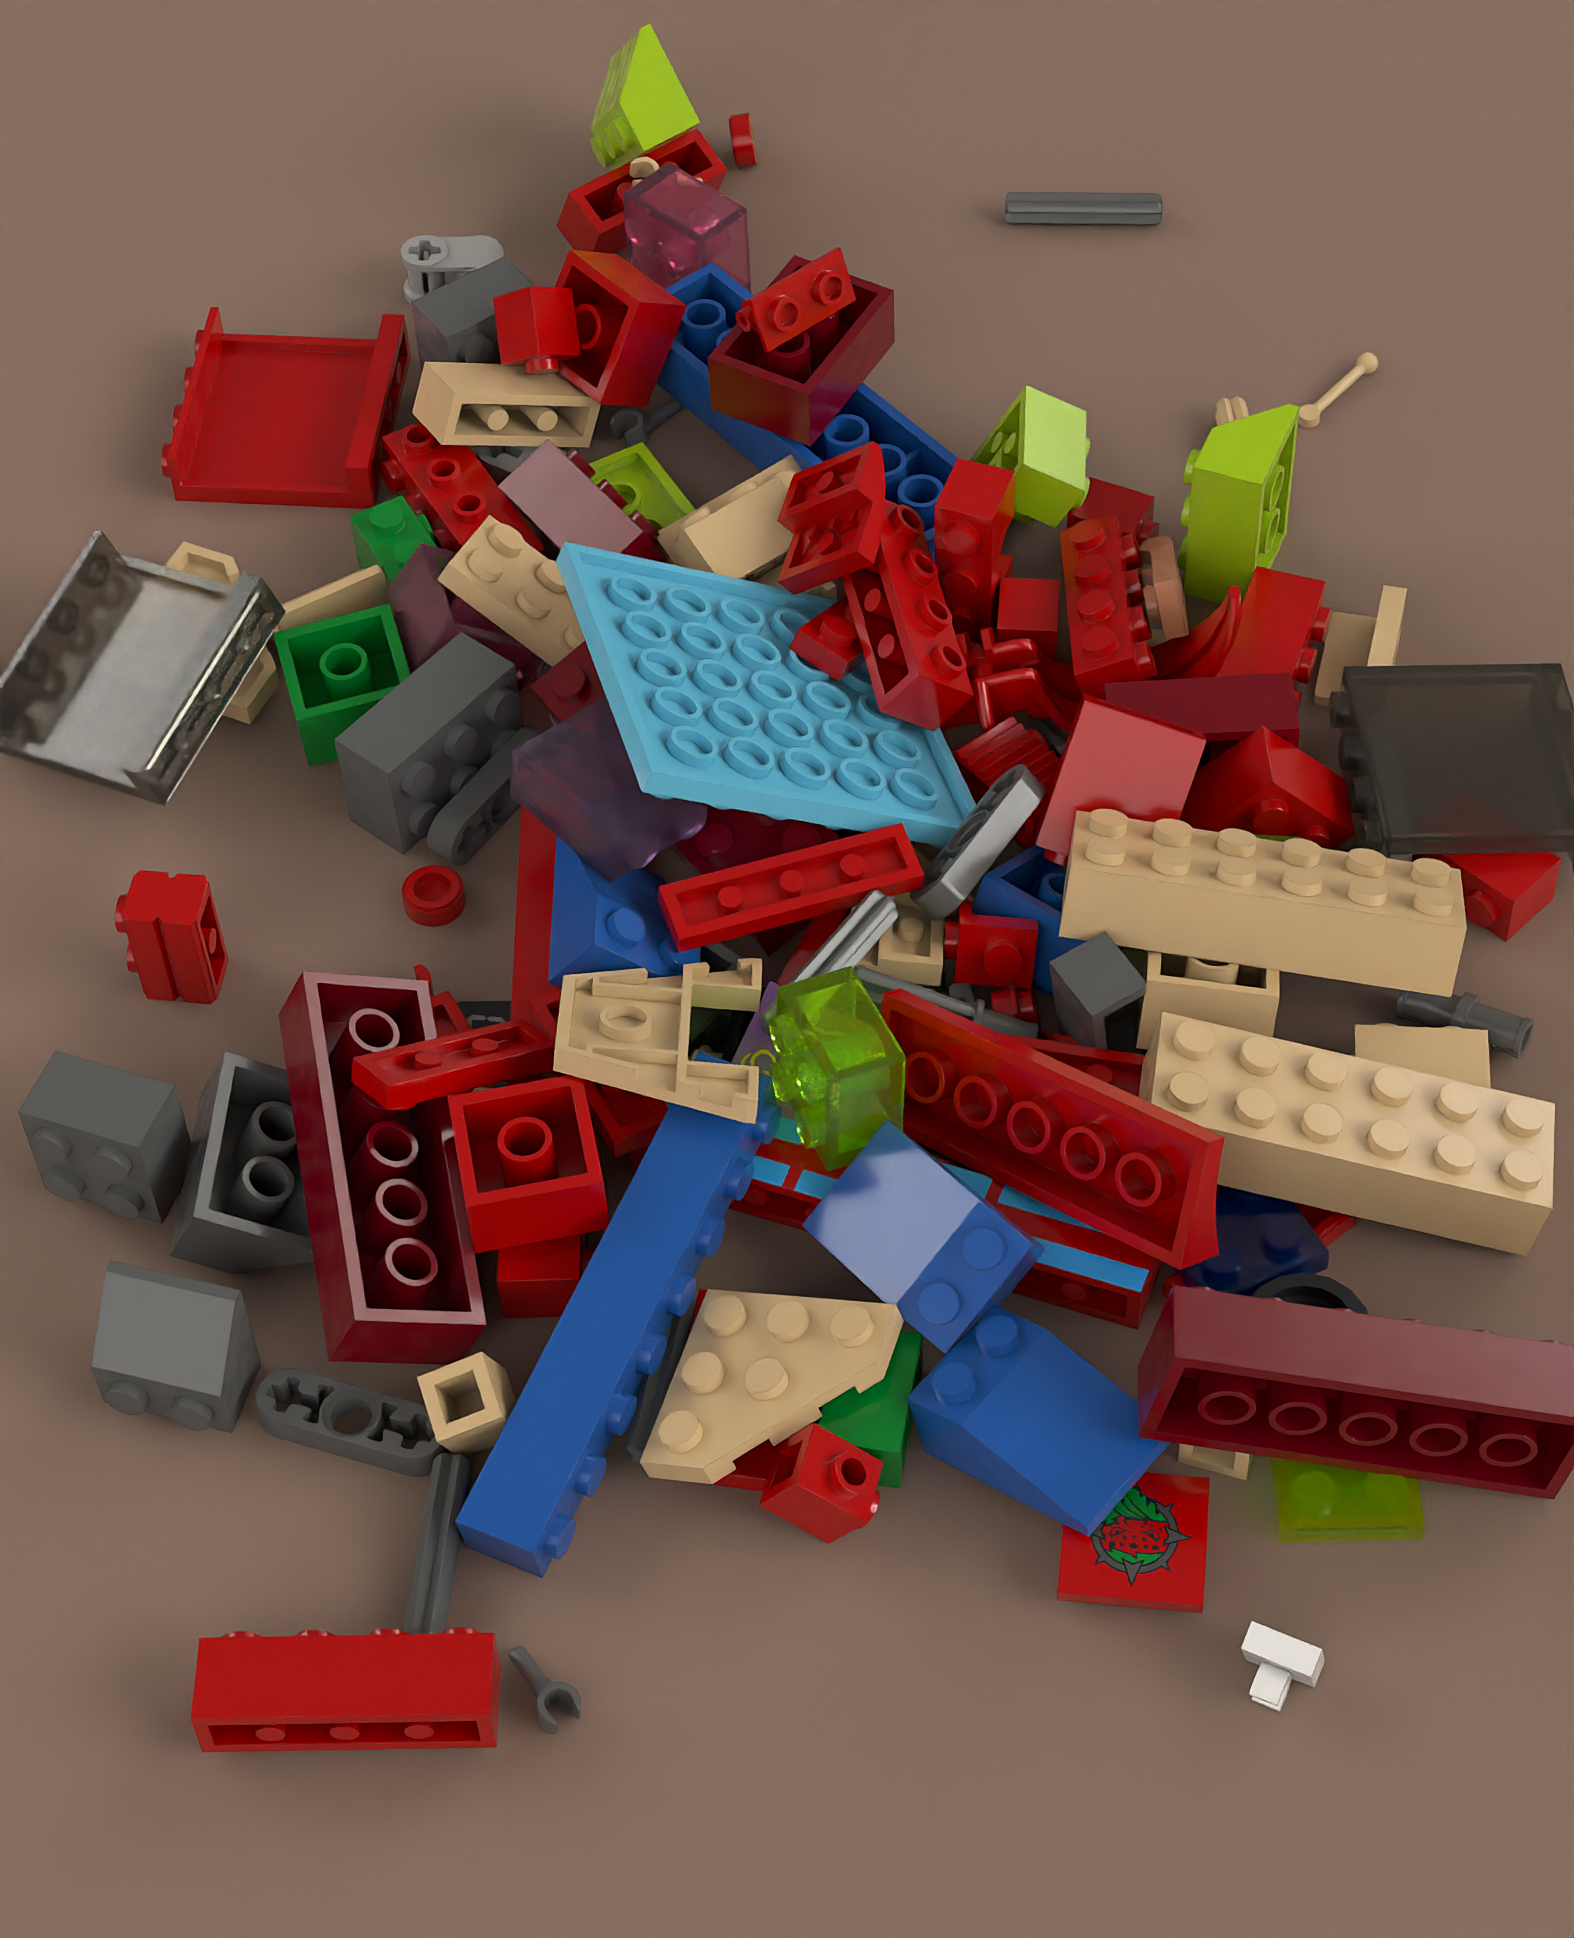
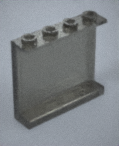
[0,530,286,806]
[1329,663,1574,875]

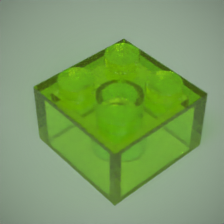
[769,966,906,1171]

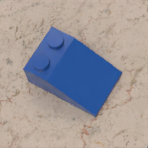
[548,828,701,988]
[972,845,1124,996]
[802,1120,1046,1354]
[907,1304,1171,1537]

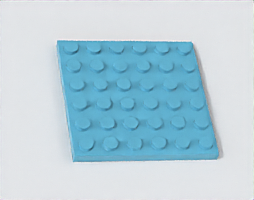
[556,542,976,849]

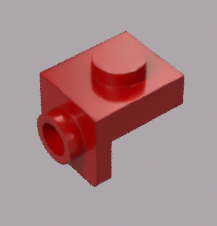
[943,901,1038,989]

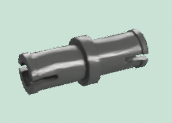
[1395,990,1534,1059]

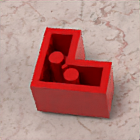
[1179,726,1355,850]

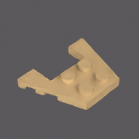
[553,958,762,1124]

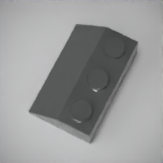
[170,1051,314,1274]

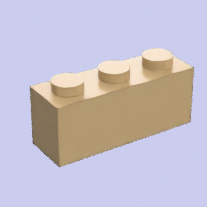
[412,361,601,448]

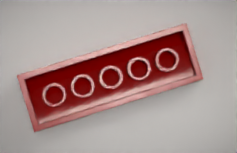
[861,988,1225,1270]

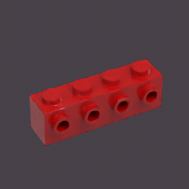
[380,422,547,558]
[842,499,974,731]
[1059,514,1157,700]
[190,1627,501,1752]

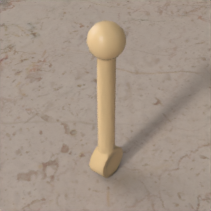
[1298,352,1378,428]

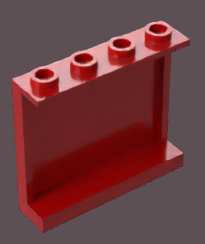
[161,307,411,509]

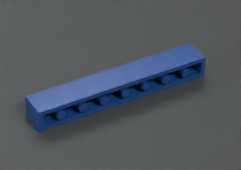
[455,1051,782,1578]

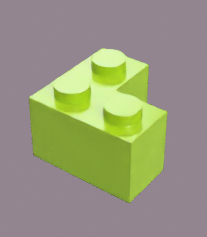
[969,385,1090,528]

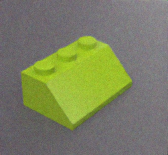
[590,24,700,170]
[1178,404,1300,605]

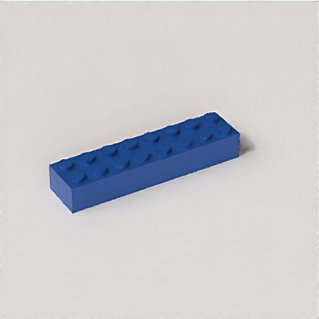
[656,262,1003,563]

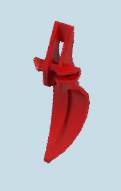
[939,586,1242,732]

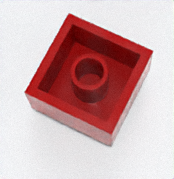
[555,249,687,407]
[447,1075,609,1254]

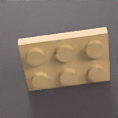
[437,515,585,667]

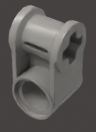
[400,235,505,304]

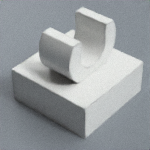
[1241,1621,1325,1712]

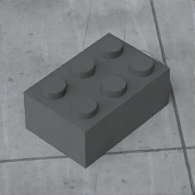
[334,632,524,855]

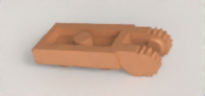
[1138,535,1189,640]

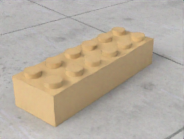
[1059,809,1467,997]
[1139,1012,1555,1256]

